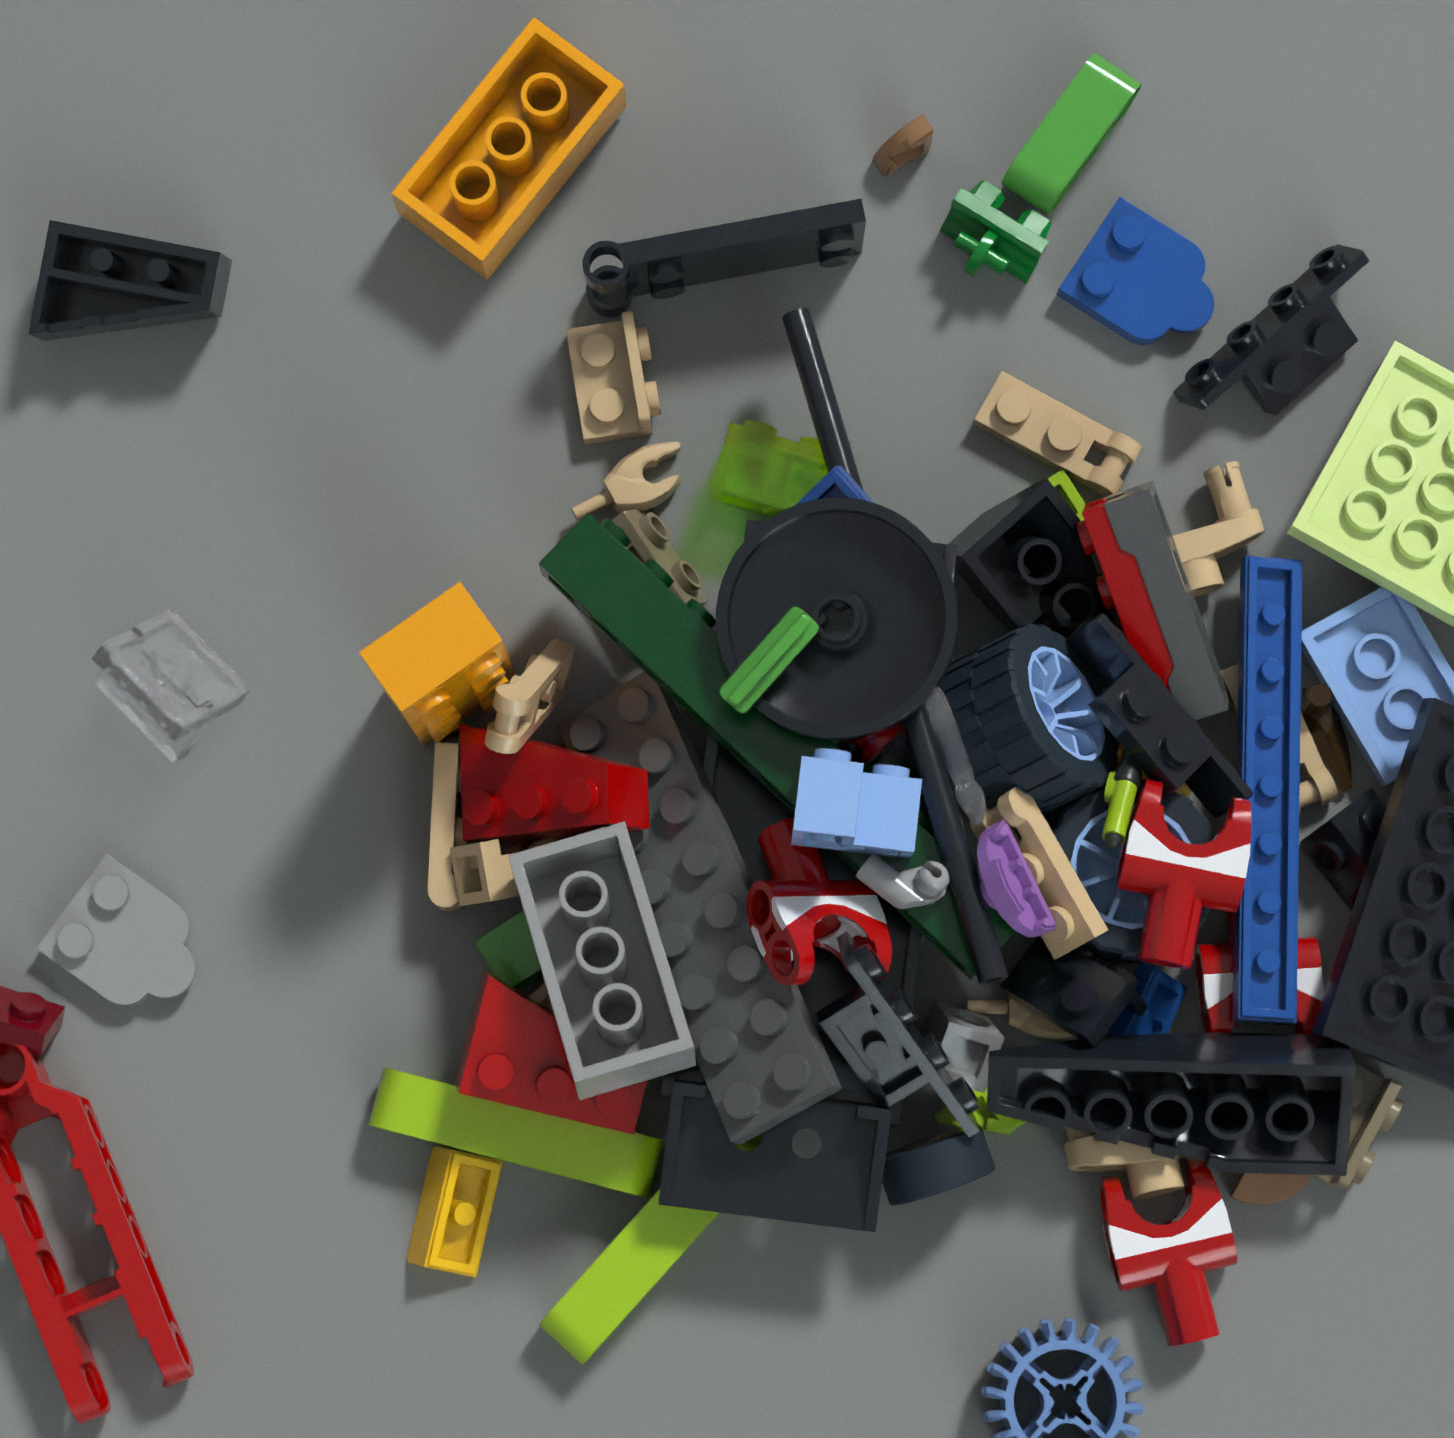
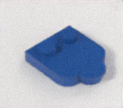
[1057,197,1214,345]

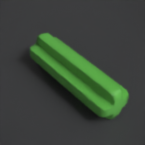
[719,606,819,714]

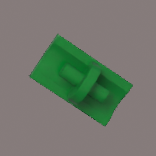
[940,180,1051,284]

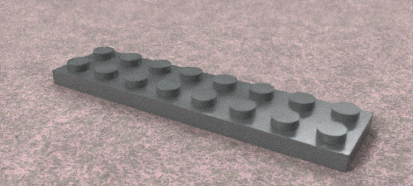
[557,672,842,1144]

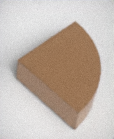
[872,114,934,176]
[1229,1173,1312,1204]

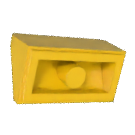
[407,1146,503,1278]

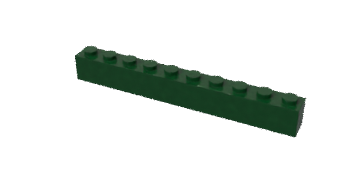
[539,513,1016,980]

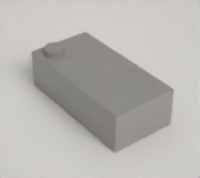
[508,821,696,1100]

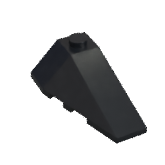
[948,478,1121,641]

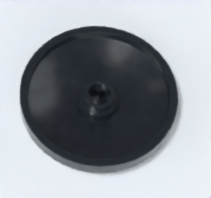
[716,498,959,740]

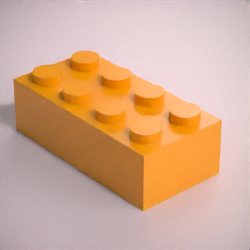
[391,17,627,280]
[359,581,516,747]

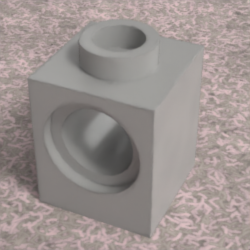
[922,1001,1005,1093]

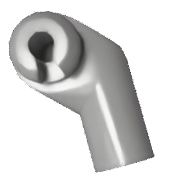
[855,853,950,909]

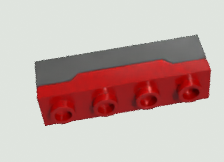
[1077,481,1230,721]

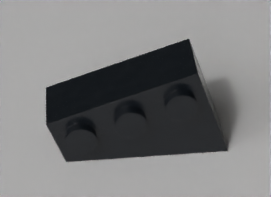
[28,220,232,341]

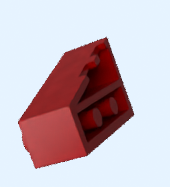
[459,724,650,846]
[455,968,648,1135]

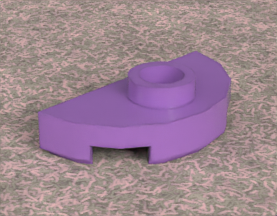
[977,819,1057,938]

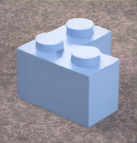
[791,748,922,859]

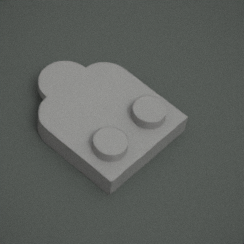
[36,853,196,1006]

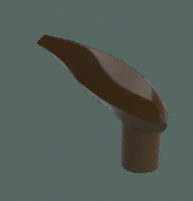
[1301,684,1352,791]

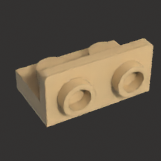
[566,311,661,445]

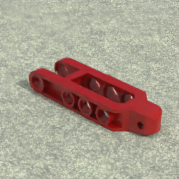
[0,1042,194,1424]

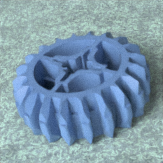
[981,1318,1145,1438]

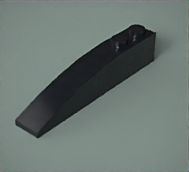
[986,1032,1356,1176]

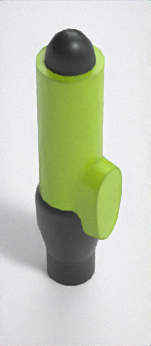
[1102,749,1142,849]

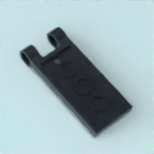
[582,198,866,317]

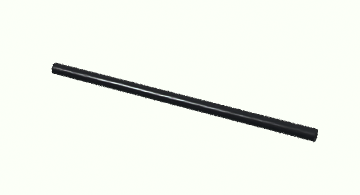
[782,308,1008,985]

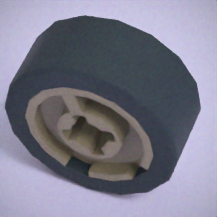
[882,1124,996,1206]

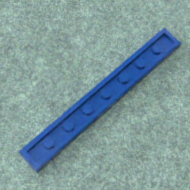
[1232,555,1303,1025]

